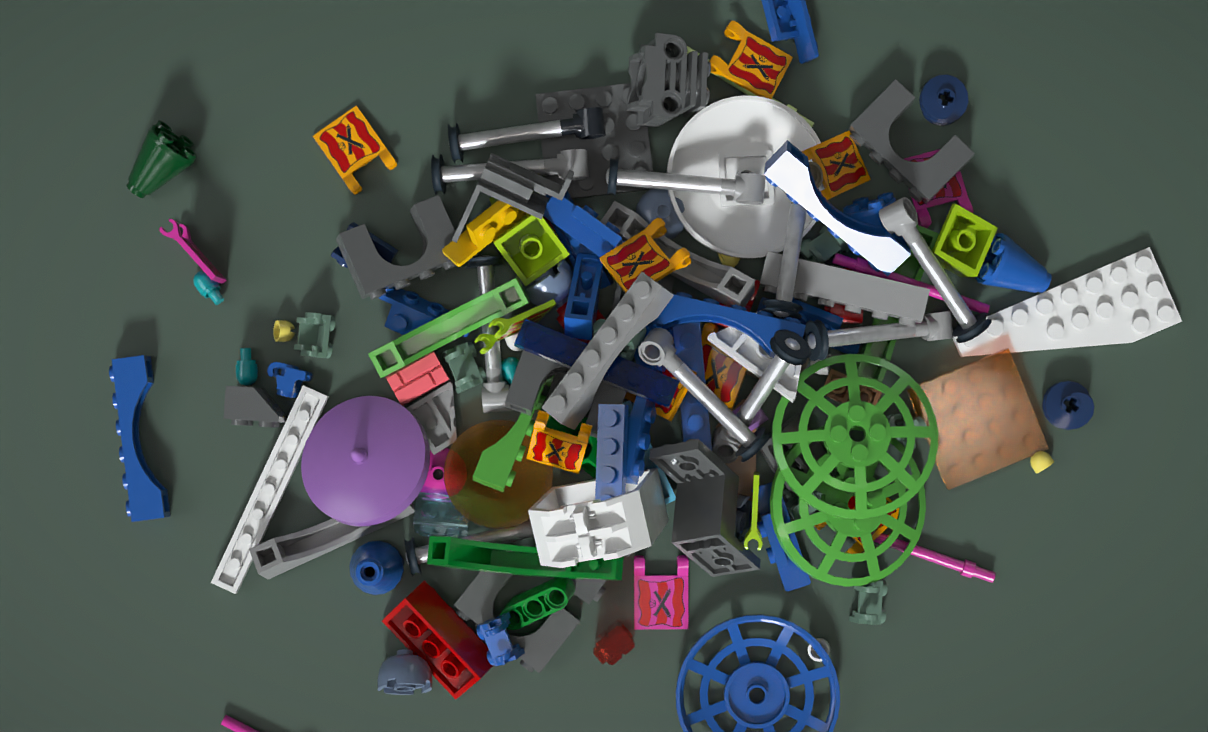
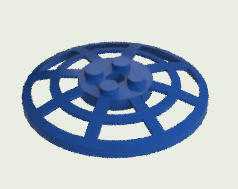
[675,614,840,732]

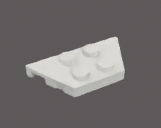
[708,310,801,403]

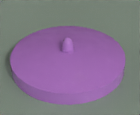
[301,396,430,527]

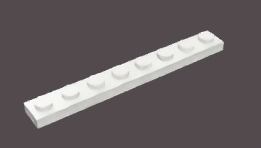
[211,385,329,594]

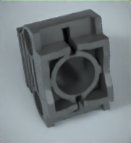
[627,33,711,127]

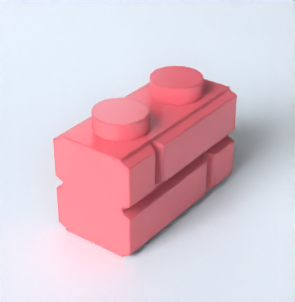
[386,351,451,406]

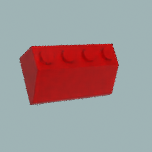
[382,580,494,700]

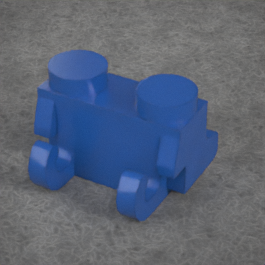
[267,362,313,398]
[477,612,525,666]

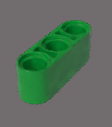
[500,578,575,630]

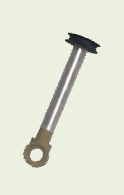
[761,162,823,319]

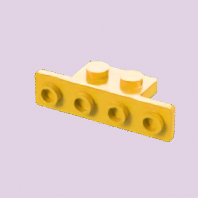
[442,200,527,267]

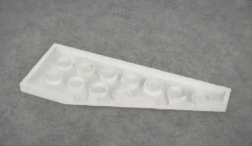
[952,247,1182,357]

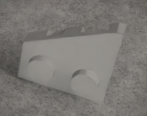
[406,382,457,455]

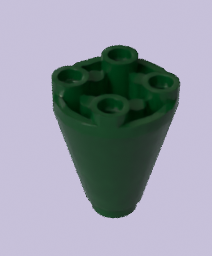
[126,120,197,198]

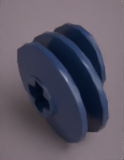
[919,75,969,126]
[1042,381,1094,430]

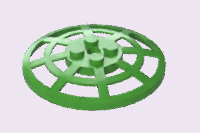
[772,354,938,519]
[770,425,926,587]

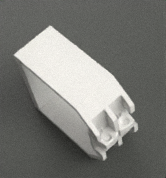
[528,468,669,568]

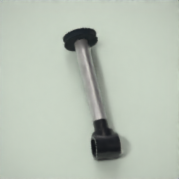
[448,107,606,164]

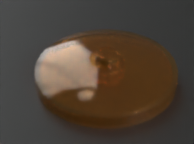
[444,420,553,529]

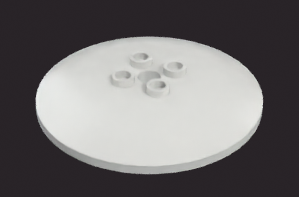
[667,95,825,259]

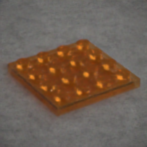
[906,348,1049,490]

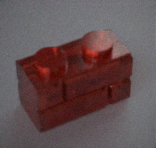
[593,620,635,666]

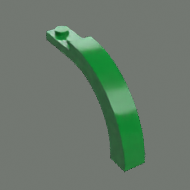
[427,536,624,580]

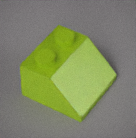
[932,203,998,277]
[493,213,570,286]

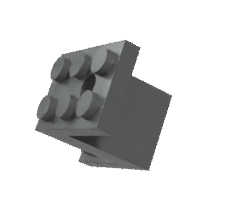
[649,439,761,577]

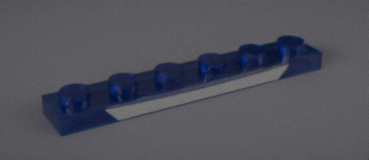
[514,319,680,408]

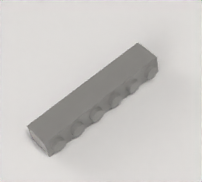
[760,251,930,327]

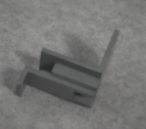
[452,153,574,243]

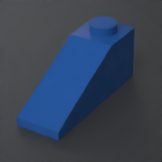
[564,253,604,340]

